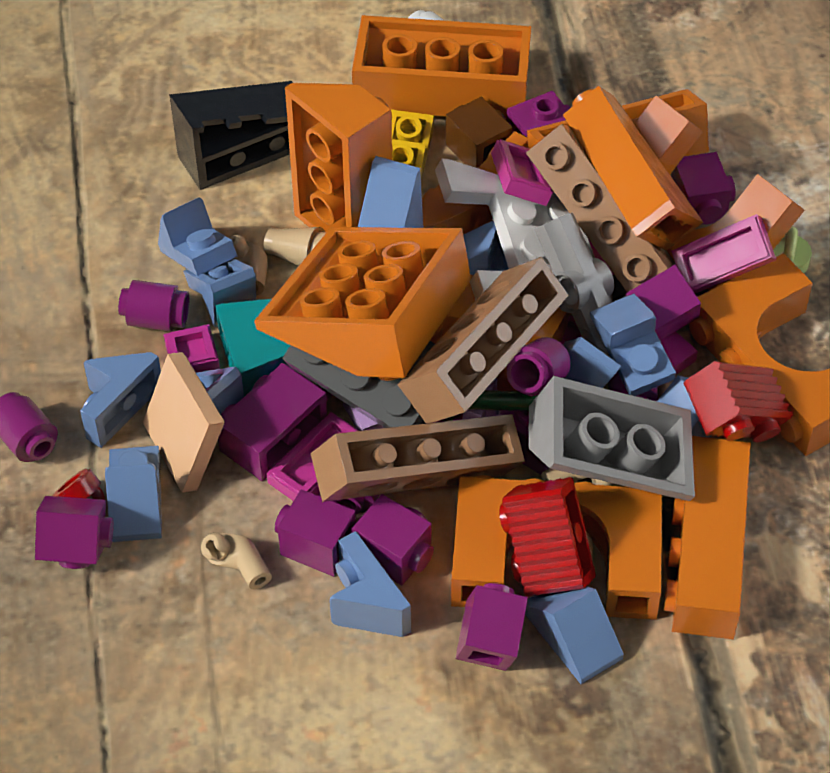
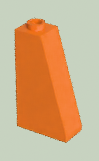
[563,86,703,250]

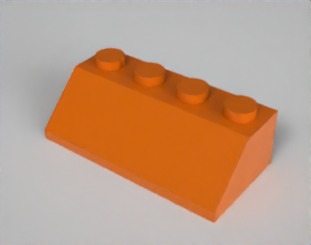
[352,15,531,120]
[285,83,393,232]

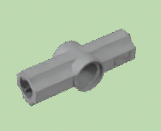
[534,212,614,354]

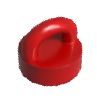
[52,468,105,500]

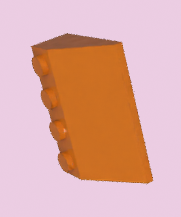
[254,227,471,381]

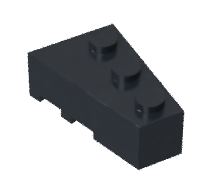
[169,81,293,190]

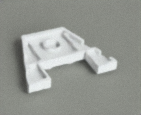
[435,158,595,300]

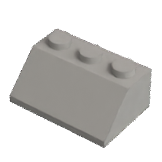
[529,376,695,501]

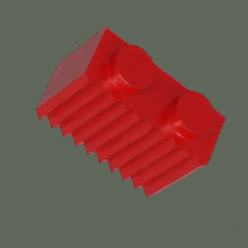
[683,361,793,443]
[499,477,596,596]

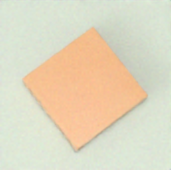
[143,352,225,493]

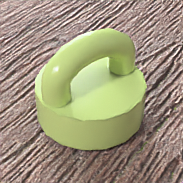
[773,226,812,273]

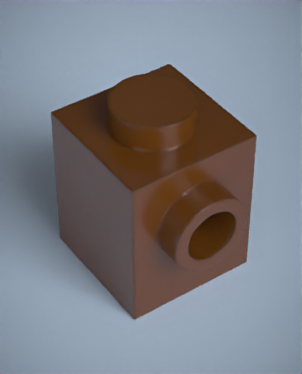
[446,96,513,168]

